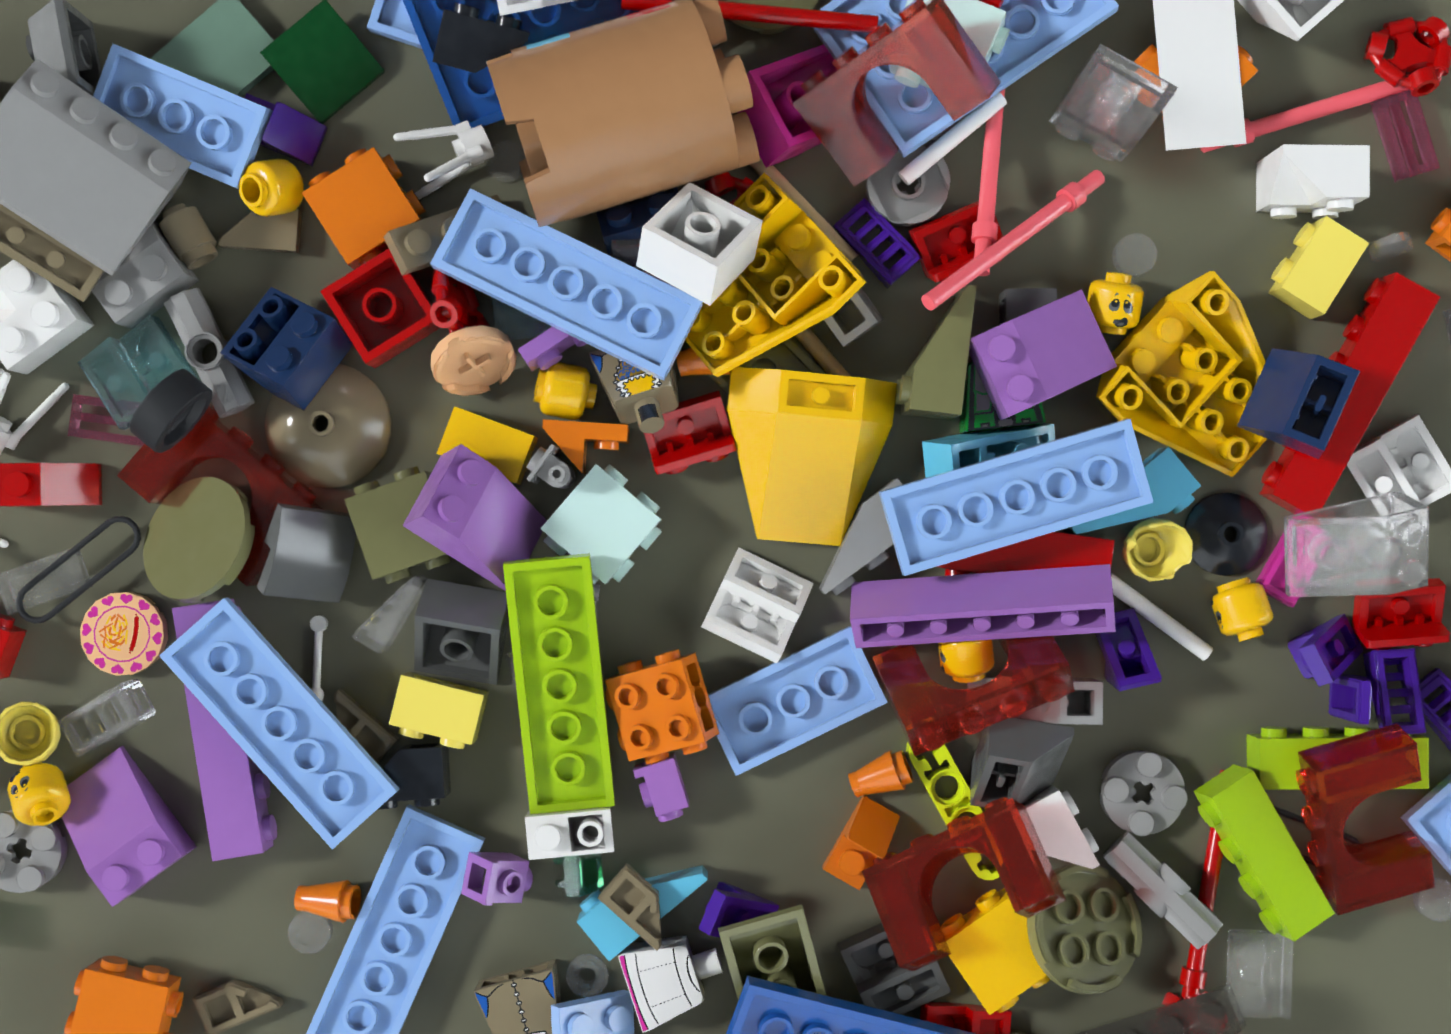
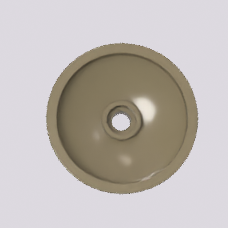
[265,364,392,488]

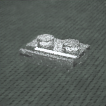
[1225,929,1294,1019]

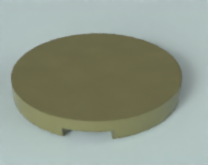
[143,477,255,603]
[1027,864,1142,994]

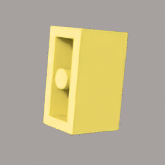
[1269,216,1369,319]
[389,672,489,749]

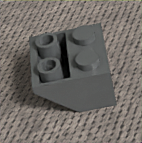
[970,714,1075,812]

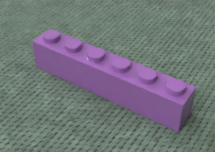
[850,564,1116,648]
[172,598,277,861]

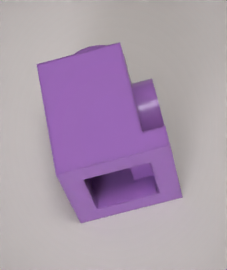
[633,753,689,822]
[461,852,533,906]

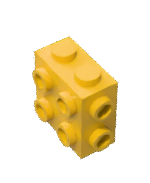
[936,888,1051,1015]

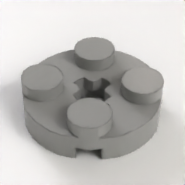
[865,144,951,227]
[1099,750,1188,836]
[0,809,68,893]

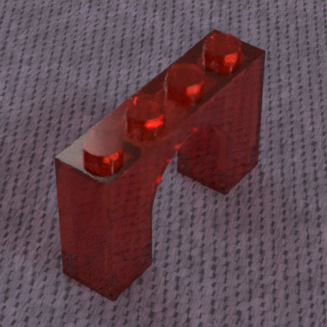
[792,0,1001,187]
[117,404,323,586]
[872,636,1075,756]
[1296,723,1435,916]
[862,797,1066,971]

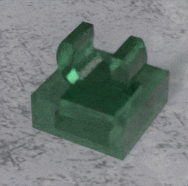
[553,853,604,897]

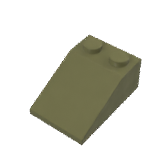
[895,285,977,421]
[718,904,826,1000]

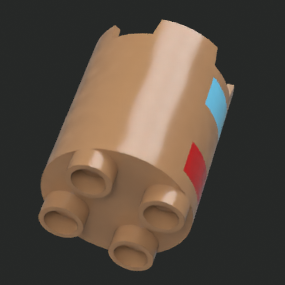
[487,0,760,227]

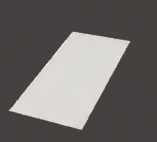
[1153,0,1247,151]

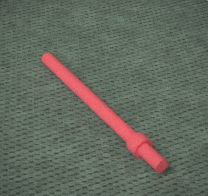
[1200,72,1442,153]
[971,89,1005,276]
[921,170,1105,311]

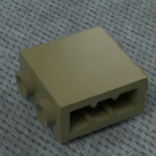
[344,466,451,585]

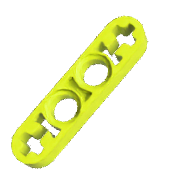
[906,731,1008,880]

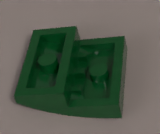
[260,0,385,124]

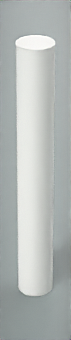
[898,92,1007,186]
[1111,573,1213,661]

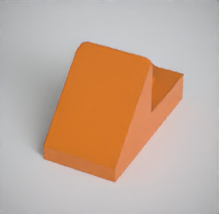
[542,419,630,474]
[822,795,900,890]

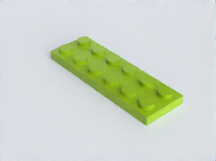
[503,553,615,815]

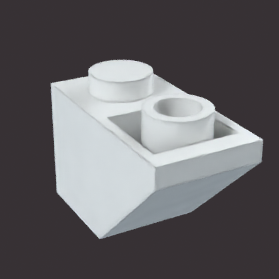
[1010,785,1100,869]
[525,807,615,860]

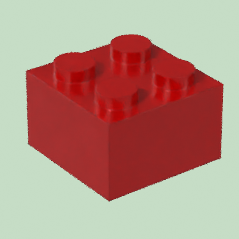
[320,248,440,369]

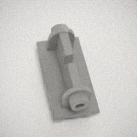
[526,444,576,489]

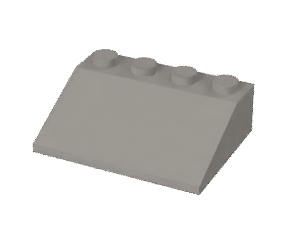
[0,59,191,276]

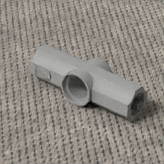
[164,288,255,418]
[1103,831,1223,950]

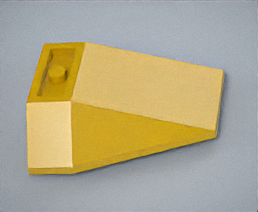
[685,172,866,377]
[1096,271,1267,477]
[727,367,897,546]

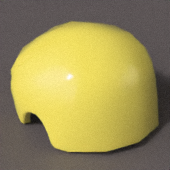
[1122,518,1193,582]
[0,702,61,766]

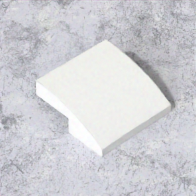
[1347,414,1451,531]
[701,548,814,663]

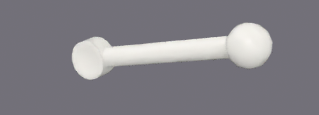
[310,615,328,701]

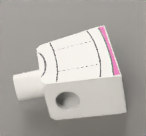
[618,936,723,1033]

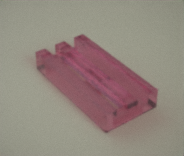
[1370,90,1440,182]
[68,394,148,447]

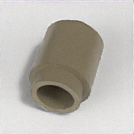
[158,203,218,270]

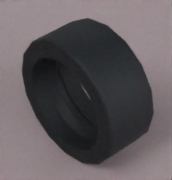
[129,369,212,453]

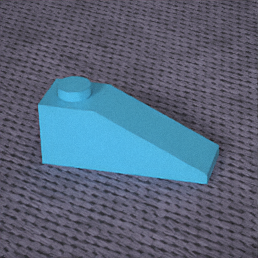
[922,423,1056,478]
[1064,447,1201,534]
[577,865,708,961]

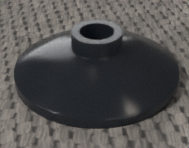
[1184,493,1268,576]

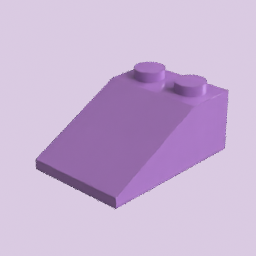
[969,289,1117,420]
[403,444,547,591]
[62,746,197,907]

